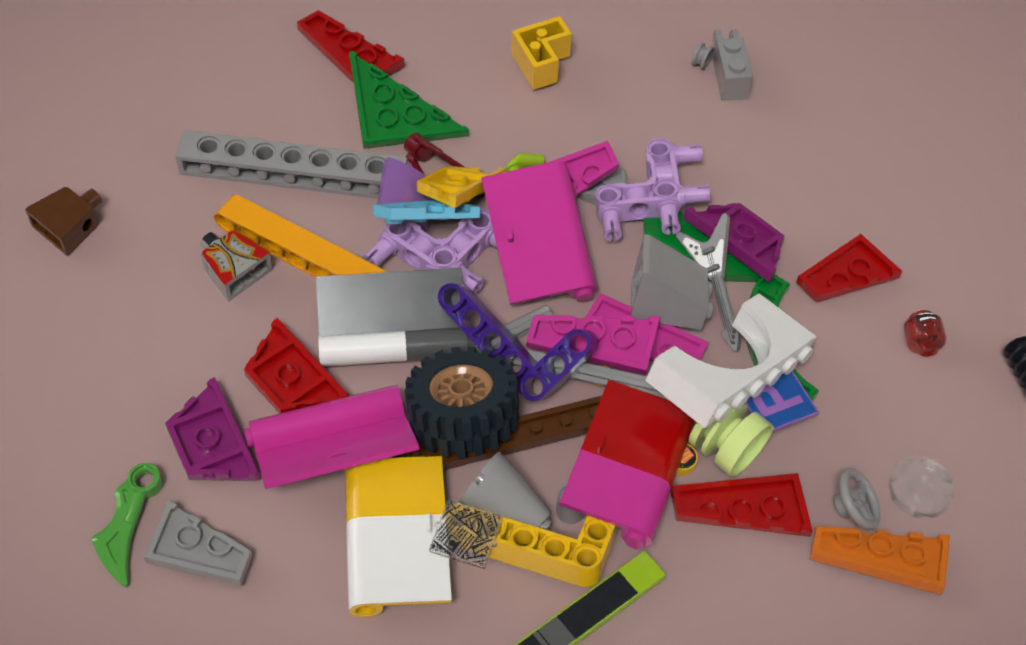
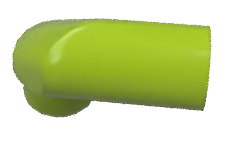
[506,153,544,172]

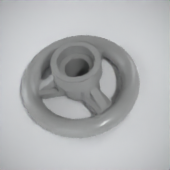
[835,468,881,530]

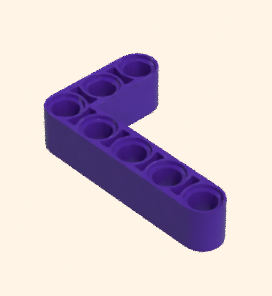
[437,283,598,401]

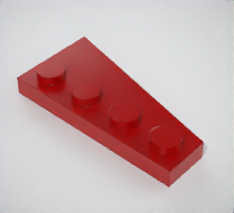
[297,10,404,82]

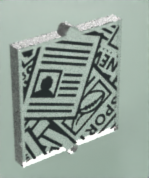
[429,499,503,569]

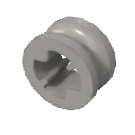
[691,42,714,70]

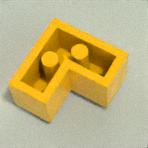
[511,16,572,90]

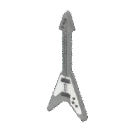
[676,213,741,352]

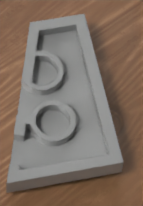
[144,499,252,586]

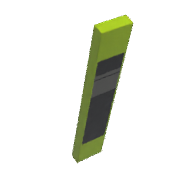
[515,550,666,645]

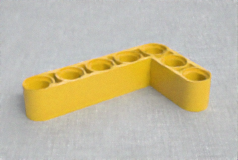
[446,504,620,587]

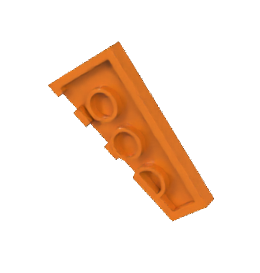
[809,526,950,595]

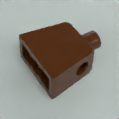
[25,187,102,257]

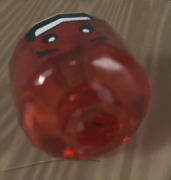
[903,310,947,357]

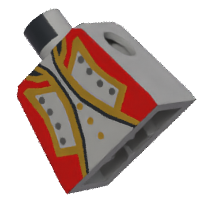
[201,231,272,302]

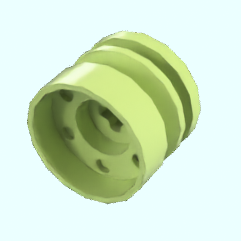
[688,403,774,478]

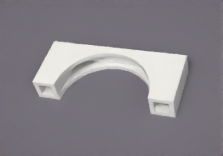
[645,294,817,428]

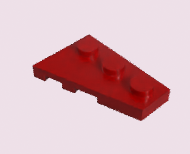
[796,234,902,302]

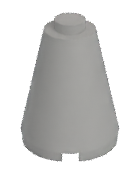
[459,452,552,530]

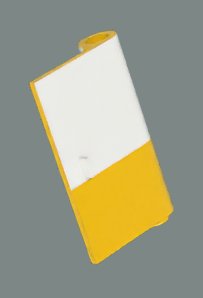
[344,456,452,617]

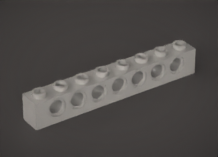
[175,130,407,199]

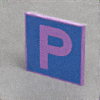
[746,370,819,432]

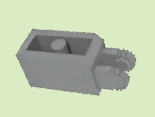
[713,29,753,101]

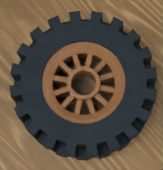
[405,347,519,459]

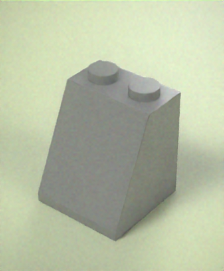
[630,234,713,330]

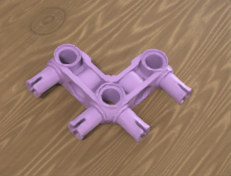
[595,138,710,241]
[363,208,513,295]

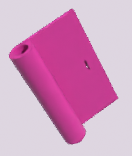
[481,161,598,305]
[244,384,419,489]

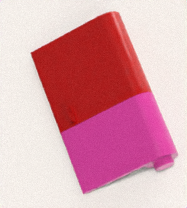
[559,379,695,549]

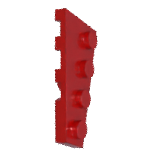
[670,473,813,537]

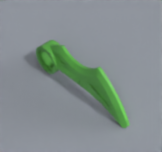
[91,463,163,587]

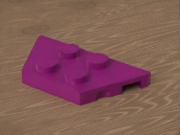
[683,203,784,282]
[165,377,260,481]

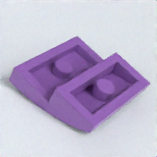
[377,157,432,232]

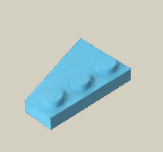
[373,200,480,224]

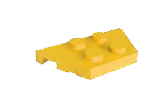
[417,167,506,208]

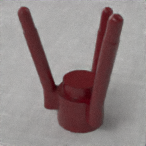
[404,133,464,174]

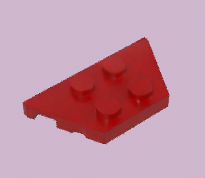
[244,318,349,414]

